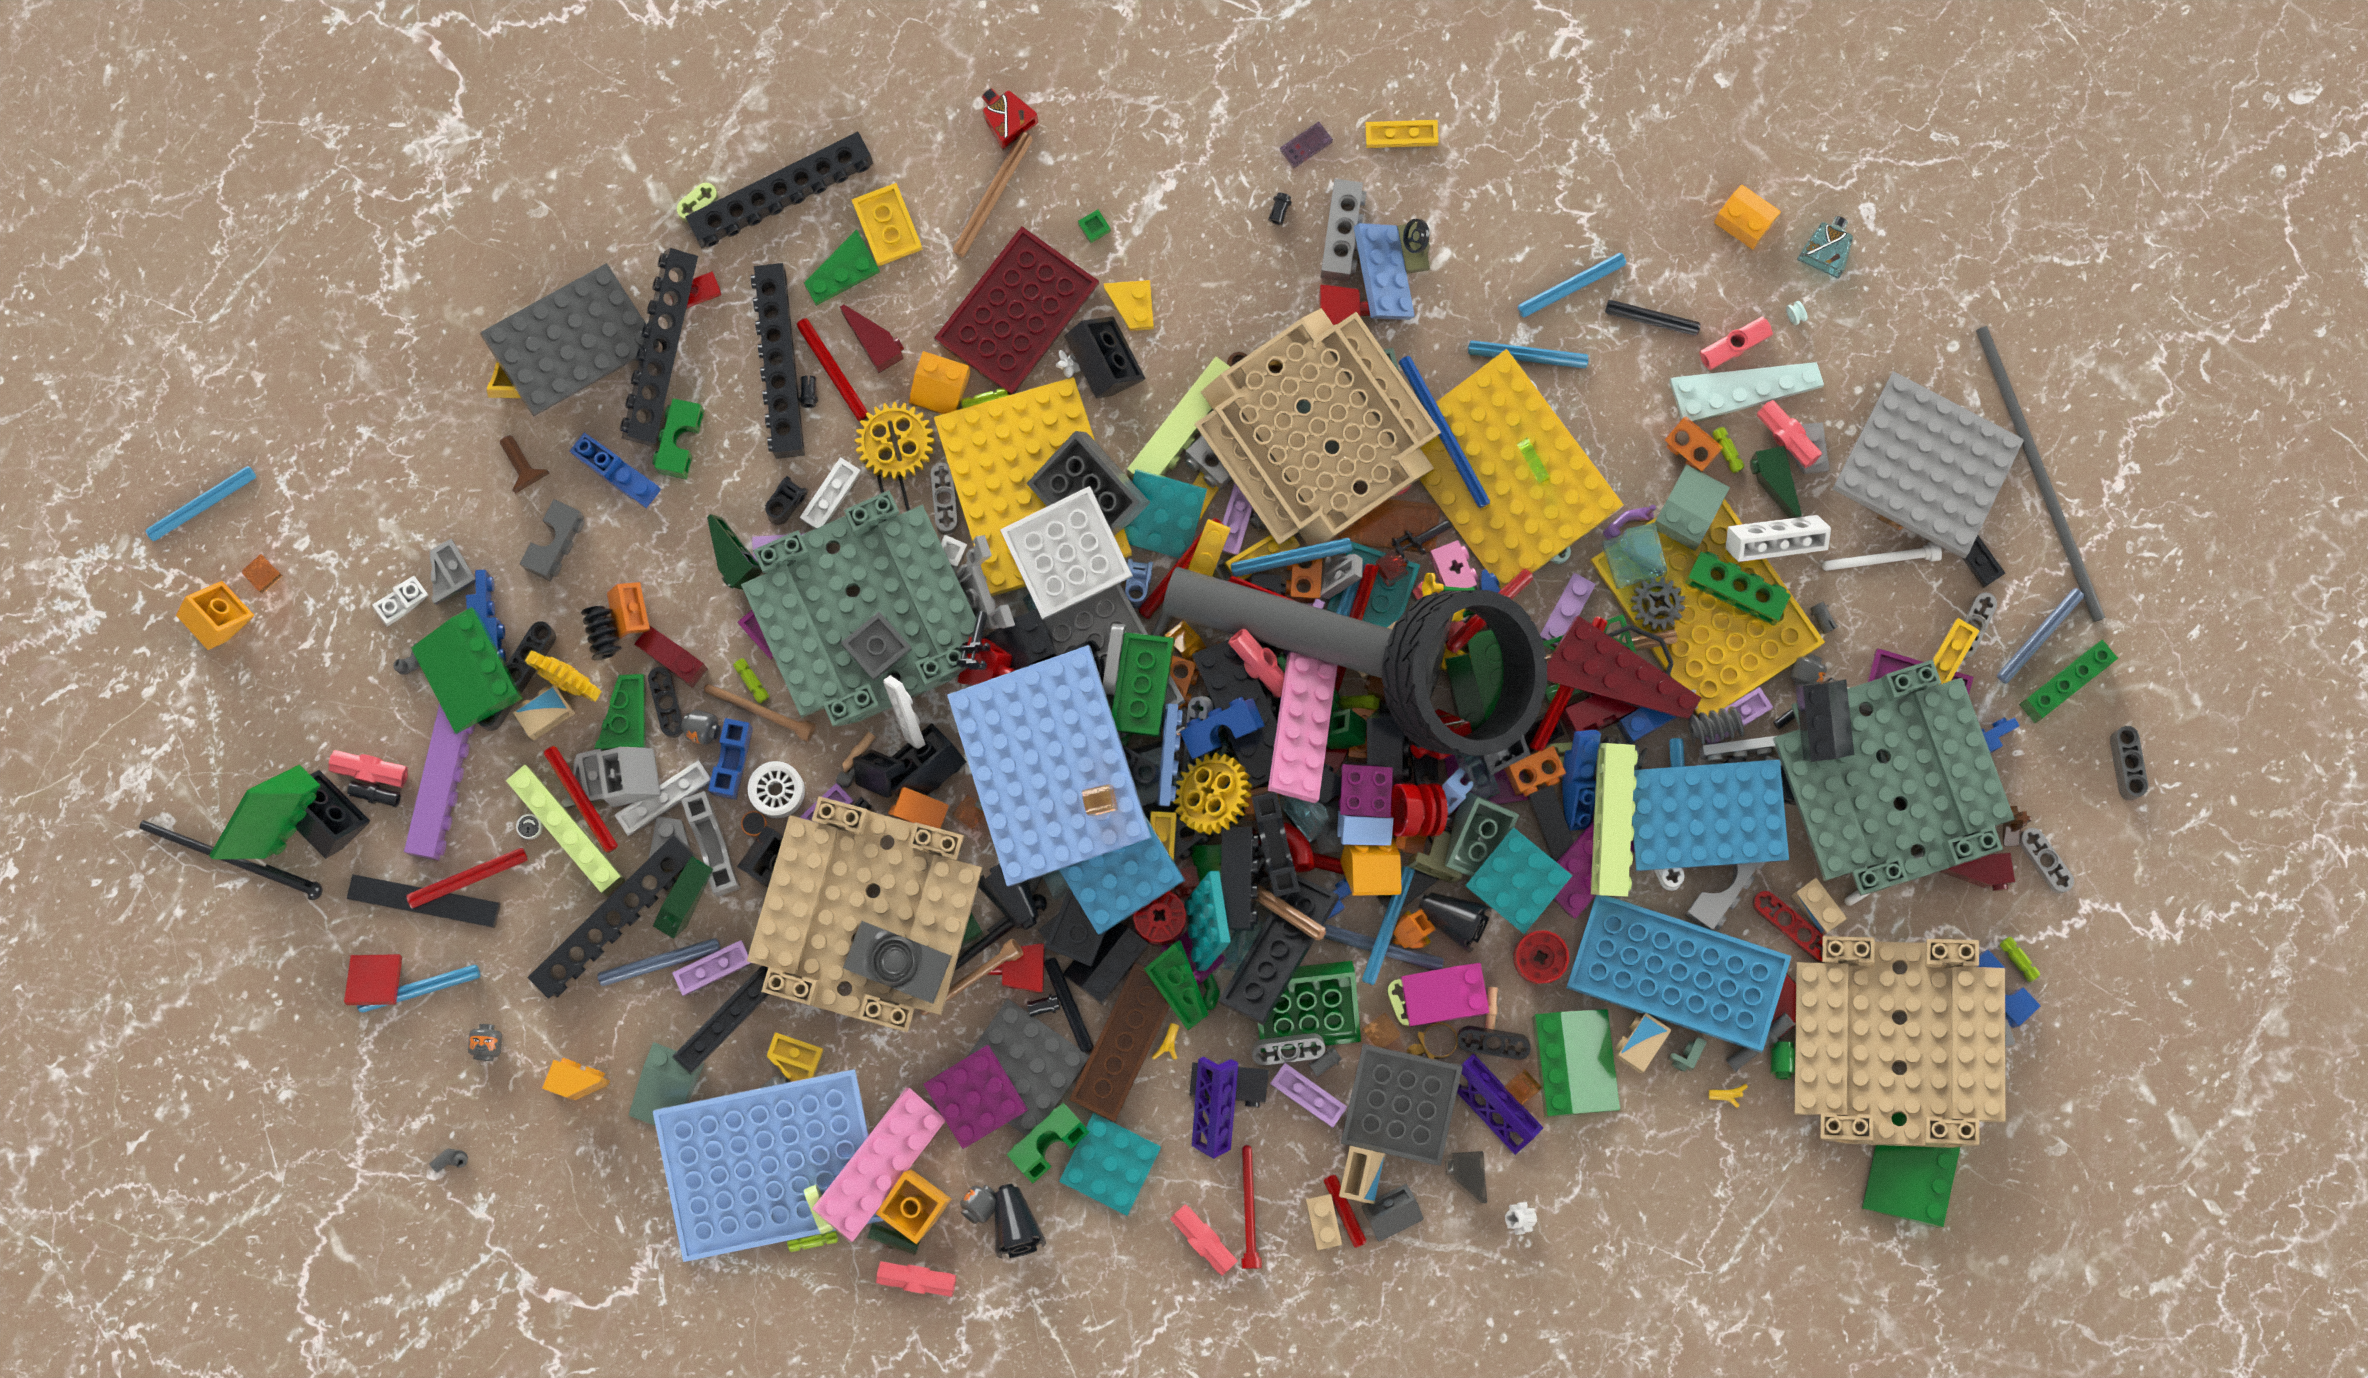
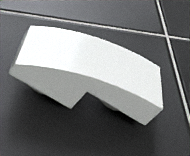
[372,576,428,627]

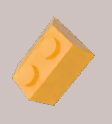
[1714,185,1781,250]
[909,351,971,414]
[176,581,254,650]
[1340,838,1402,896]
[875,1169,952,1244]

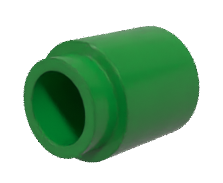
[1770,1042,1796,1080]

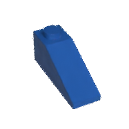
[1616,707,1678,745]

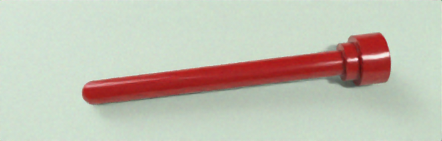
[1241,1145,1262,1269]

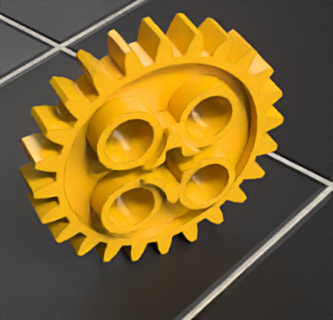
[855,402,935,481]
[525,650,602,702]
[1173,753,1252,835]

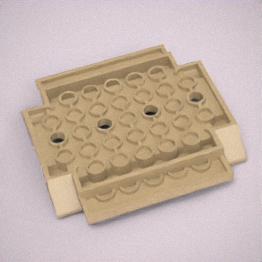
[1194,308,1441,546]
[747,796,983,1032]
[1795,936,2006,1148]

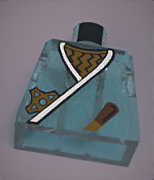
[1797,216,1853,279]

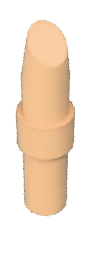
[842,731,876,773]
[1485,987,1498,1029]

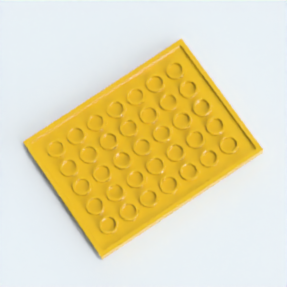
[1417,349,1624,589]
[934,377,1132,597]
[1590,498,1825,718]

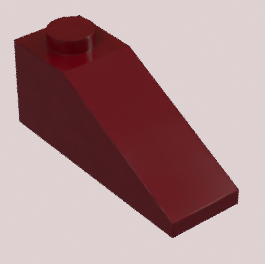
[840,304,904,373]
[634,625,708,688]
[1939,852,2015,891]

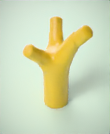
[1152,1023,1179,1060]
[1709,1084,1748,1108]

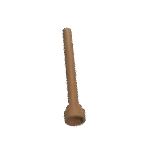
[704,684,816,742]
[920,938,1024,1016]

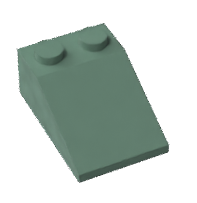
[1652,464,1730,551]
[1445,792,1519,877]
[629,1042,705,1126]

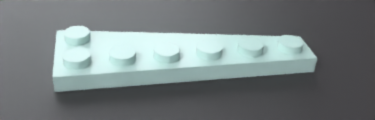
[1669,362,1824,423]

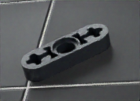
[648,667,683,738]
[1457,1025,1531,1060]

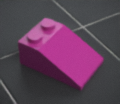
[1401,963,1489,1027]

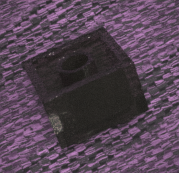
[1444,1151,1487,1205]

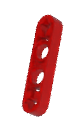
[1752,891,1825,963]

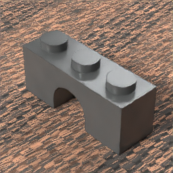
[520,499,585,582]

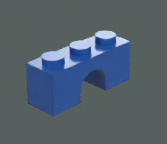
[1180,697,1265,759]
[708,718,753,800]
[1977,949,2041,1028]

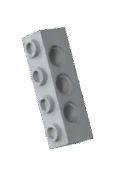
[1320,179,1367,282]

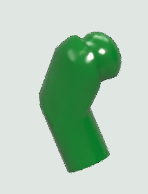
[1203,974,1221,1011]

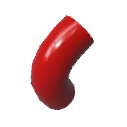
[1260,822,1315,873]

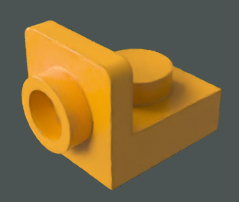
[1164,620,1206,662]

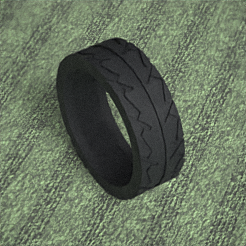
[1382,590,1547,756]

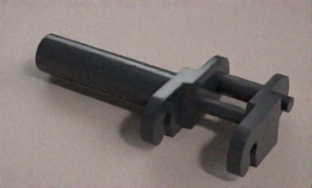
[1391,520,1451,565]
[956,611,991,670]

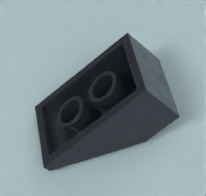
[983,609,1058,670]
[737,826,783,888]

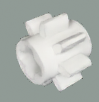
[1505,1202,1537,1235]

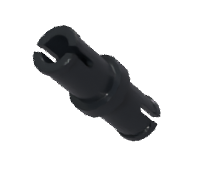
[347,781,401,808]

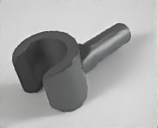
[836,767,855,788]

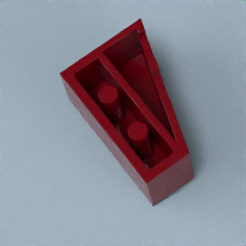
[1560,694,1641,742]

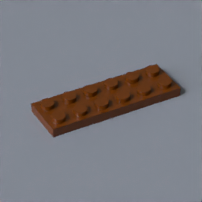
[1069,963,1170,1122]

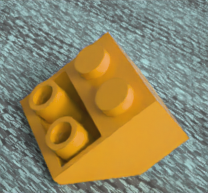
[542,1057,610,1100]

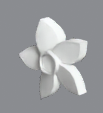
[1055,350,1081,378]

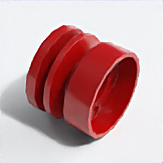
[1391,783,1448,837]
[1133,891,1186,947]
[1513,930,1569,984]

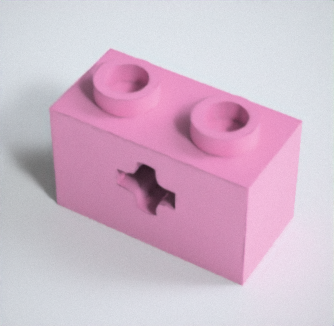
[1429,540,1479,589]

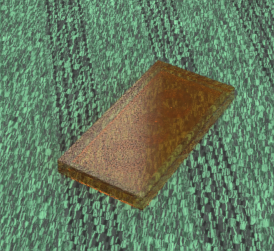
[1338,499,1440,553]

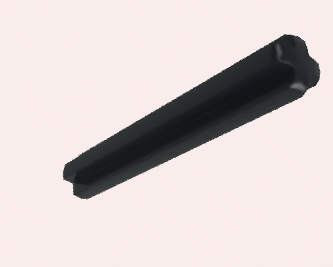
[1605,300,1701,336]
[1044,957,1094,1052]

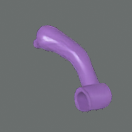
[1603,505,1656,542]

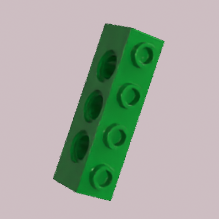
[1685,551,1791,626]
[2019,639,2118,723]

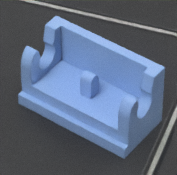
[1442,768,1473,816]
[1337,811,1394,845]

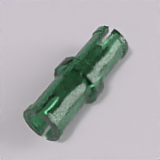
[867,1223,921,1255]

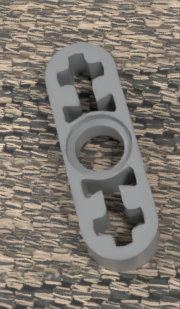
[931,462,958,534]
[1963,592,1997,660]
[1103,623,1127,695]
[2019,828,2074,893]
[1251,1033,1325,1065]

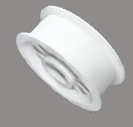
[748,761,805,819]

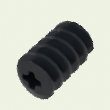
[581,606,622,661]

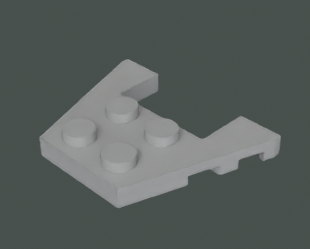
[956,535,1015,629]

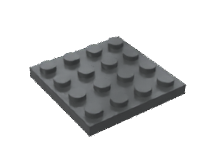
[967,999,1090,1136]
[1341,1043,1463,1166]

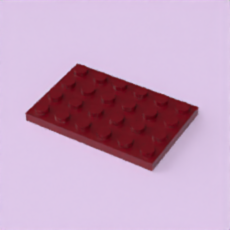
[934,226,1099,395]

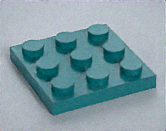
[1124,469,1207,559]
[1327,541,1420,628]
[1465,827,1573,934]
[1184,871,1230,971]
[1059,1113,1161,1216]

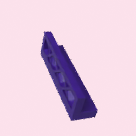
[1457,1053,1543,1155]
[1191,1057,1238,1159]

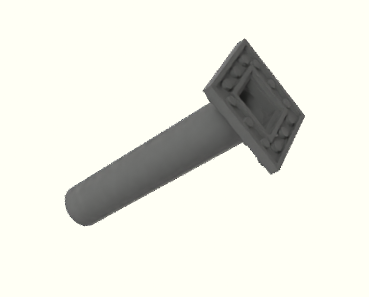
[1163,567,1454,699]

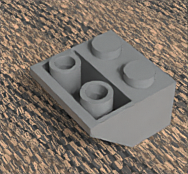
[597,747,661,807]

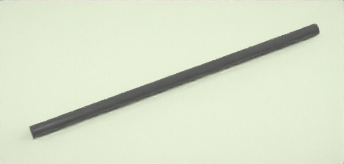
[1976,326,2106,622]

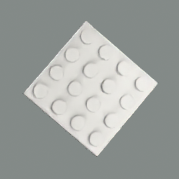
[1000,486,1133,620]

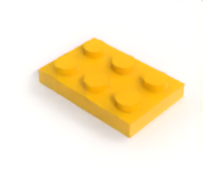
[851,183,923,267]

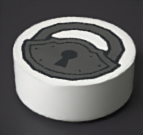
[516,814,543,840]

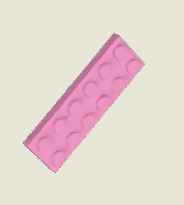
[1268,652,1337,803]
[812,1088,945,1242]

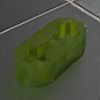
[1517,437,1550,484]

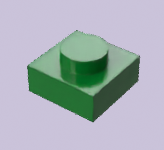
[1078,209,1111,244]

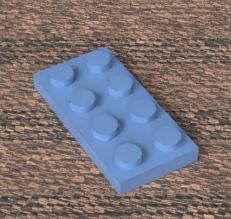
[1354,223,1415,320]
[1157,703,1182,806]

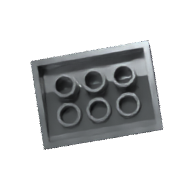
[1026,431,1151,536]

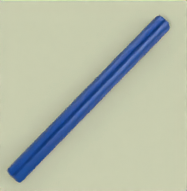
[1399,356,1490,508]

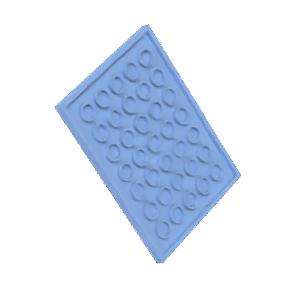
[947,645,1151,887]
[653,1069,884,1262]

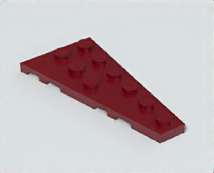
[1547,615,1702,719]

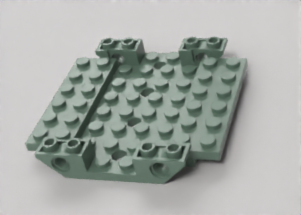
[741,490,984,727]
[1773,660,2015,896]

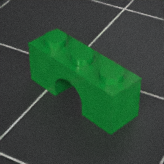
[652,398,705,480]
[1006,1103,1089,1184]

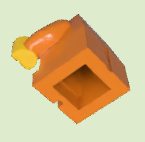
[1393,909,1436,949]

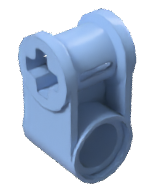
[1125,559,1153,608]

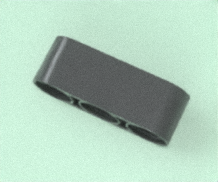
[2110,726,2148,800]

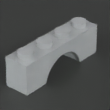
[681,791,741,897]
[1685,862,1766,930]

